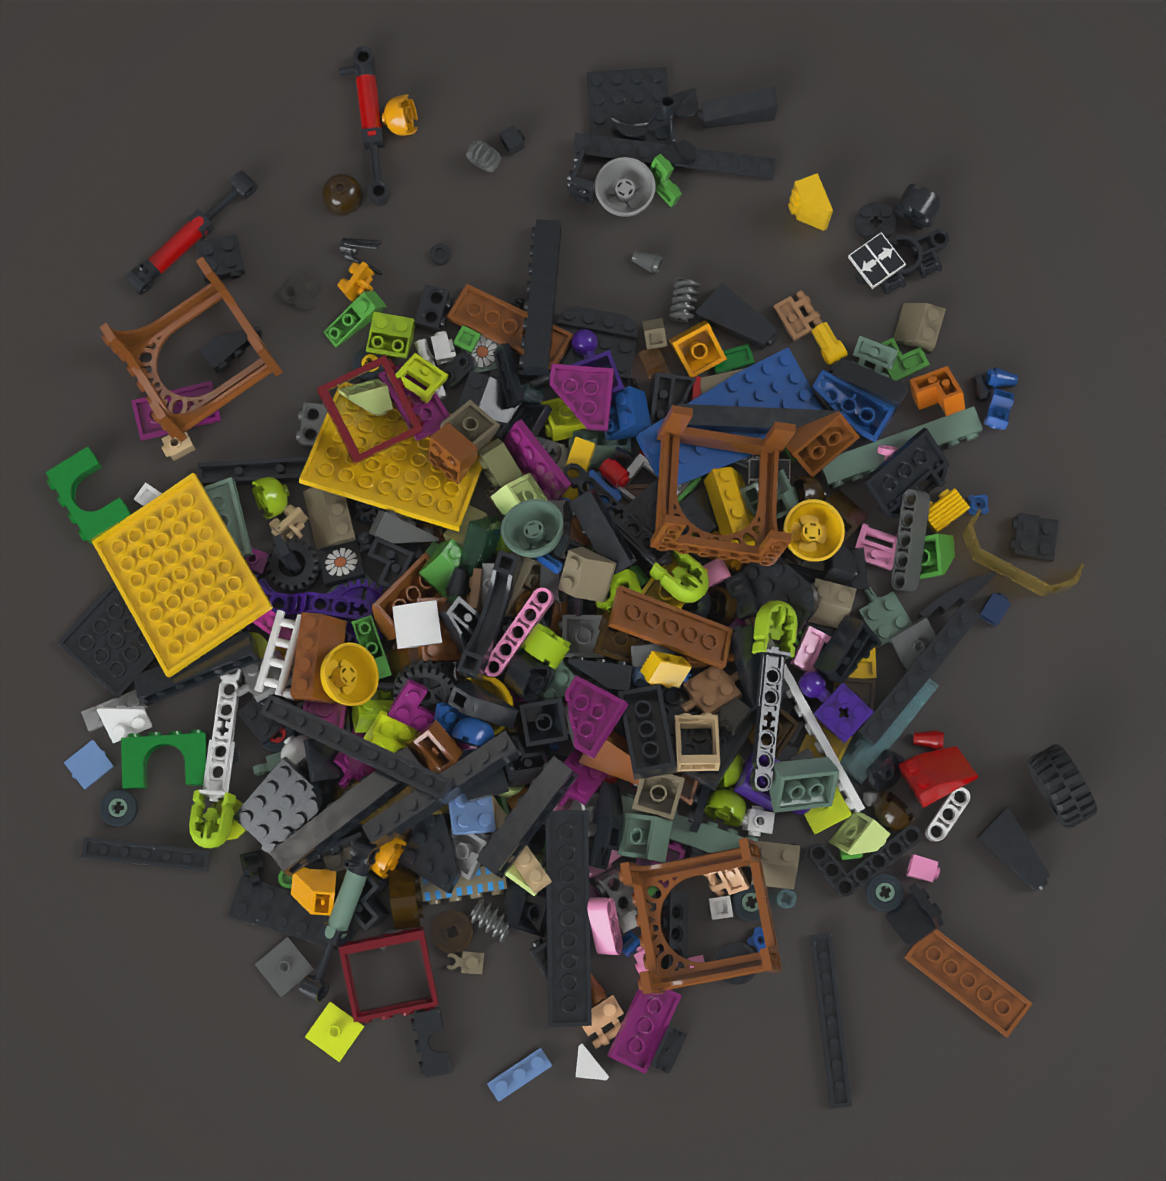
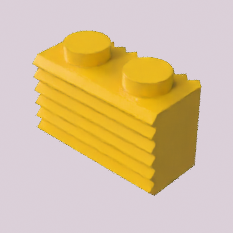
[927,488,970,534]
[640,651,692,688]

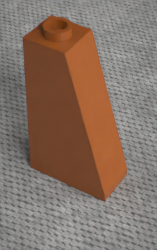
[578,730,640,785]

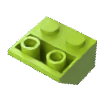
[366,312,415,359]
[352,690,394,733]

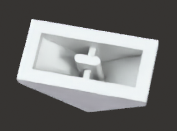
[576,1043,609,1080]

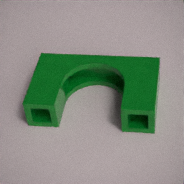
[45,446,131,544]
[121,729,209,790]

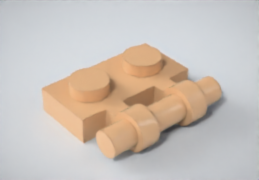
[704,867,750,897]
[582,995,624,1049]

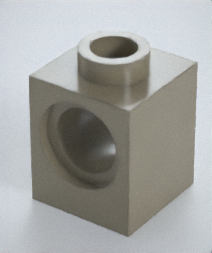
[642,318,667,350]

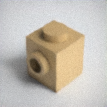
[161,432,196,461]

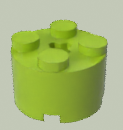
[521,622,571,670]

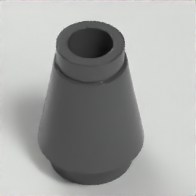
[632,250,663,273]

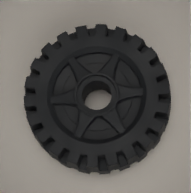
[393,659,456,721]

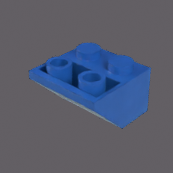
[604,386,652,441]

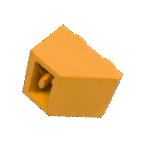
[291,867,336,916]

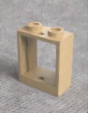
[674,713,720,771]

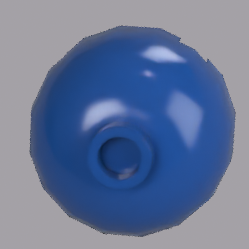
[451,716,494,747]

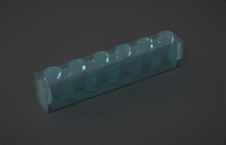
[840,678,939,785]

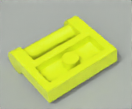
[395,353,448,403]

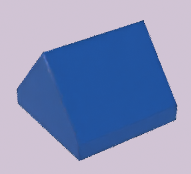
[622,930,641,958]

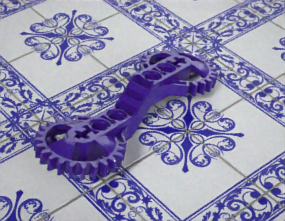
[238,573,383,644]

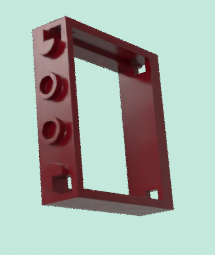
[317,355,424,465]
[339,926,439,1023]

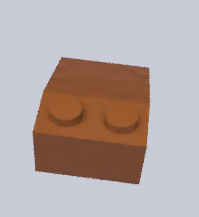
[786,411,860,477]

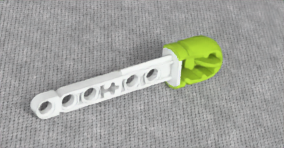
[189,668,242,848]

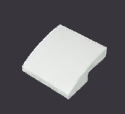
[392,600,442,649]

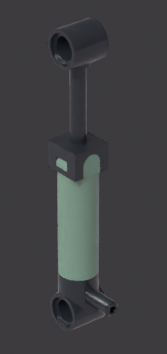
[299,838,380,1003]

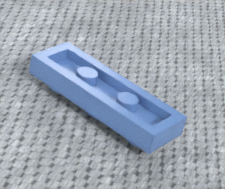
[487,1048,552,1102]

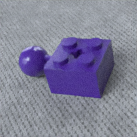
[571,329,624,395]
[799,671,874,744]
[734,753,811,815]

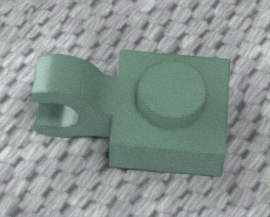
[253,752,281,776]

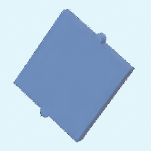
[64,740,114,790]

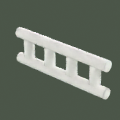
[254,610,301,697]

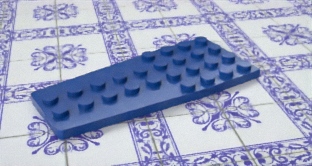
[636,347,823,486]

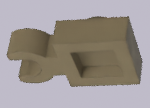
[446,952,484,974]

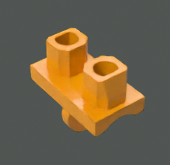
[338,261,374,302]

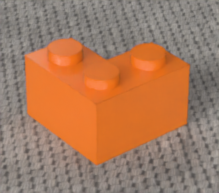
[909,366,965,416]

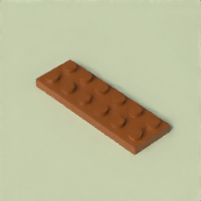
[447,284,574,369]
[608,585,733,669]
[903,929,1033,1038]

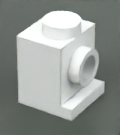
[431,331,456,365]

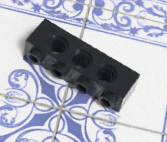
[655,890,689,971]

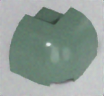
[740,469,799,519]

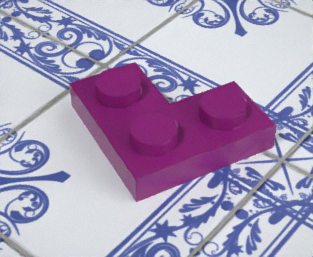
[387,679,435,731]

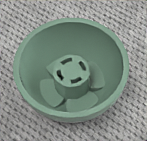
[501,499,564,558]

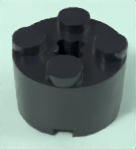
[895,184,943,230]
[502,652,553,702]

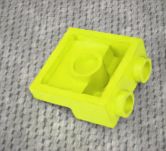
[541,398,586,442]
[364,710,417,753]

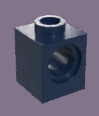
[979,592,1011,627]

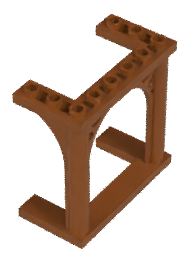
[100,256,283,442]
[650,405,796,566]
[618,838,783,995]

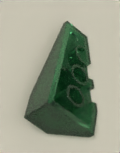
[459,515,501,597]

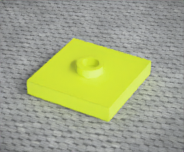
[804,786,852,834]
[305,1001,365,1062]

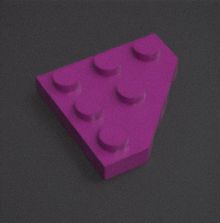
[550,364,614,431]
[565,675,628,759]

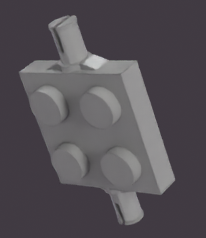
[235,650,295,702]

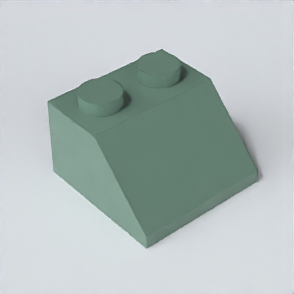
[617,813,672,863]

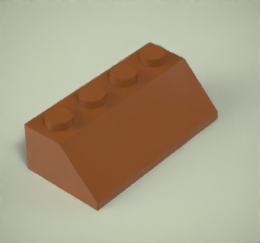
[372,552,441,641]
[290,612,347,704]

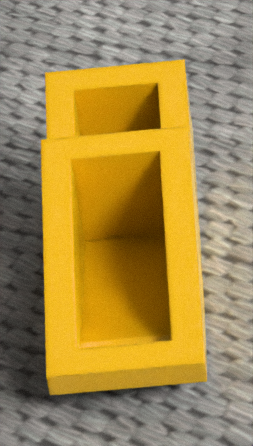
[562,437,597,500]

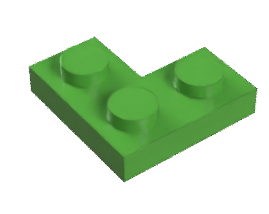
[649,154,682,207]
[882,338,930,381]

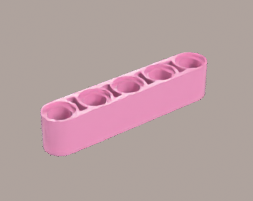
[485,588,554,677]

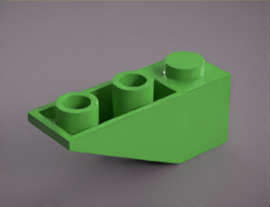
[324,291,387,348]
[352,615,393,680]

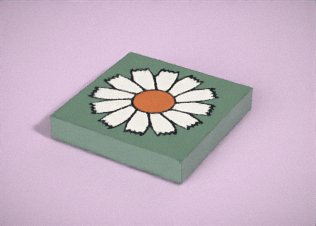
[461,336,500,374]

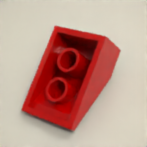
[899,746,978,808]

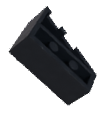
[648,372,697,425]
[438,596,503,655]
[813,615,883,684]

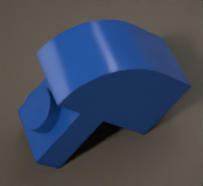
[984,388,1014,430]

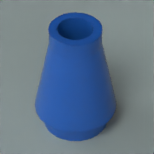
[986,367,1018,388]

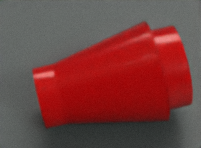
[914,730,944,750]

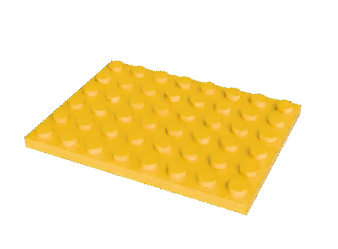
[299,382,493,532]
[92,473,273,678]

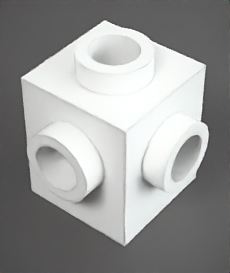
[740,805,775,837]

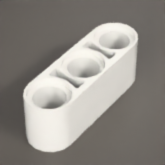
[925,787,970,842]

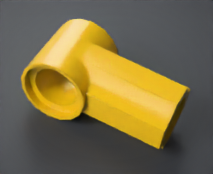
[811,322,848,366]

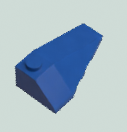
[812,370,895,442]

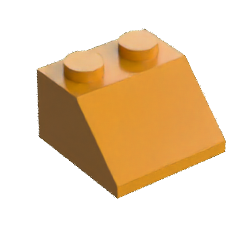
[669,320,727,377]

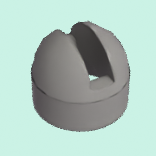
[863,791,880,807]

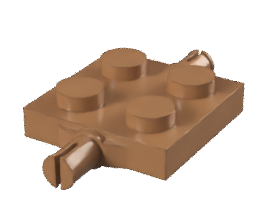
[680,666,742,715]

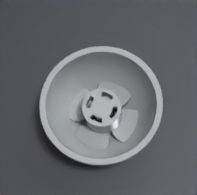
[595,157,655,217]

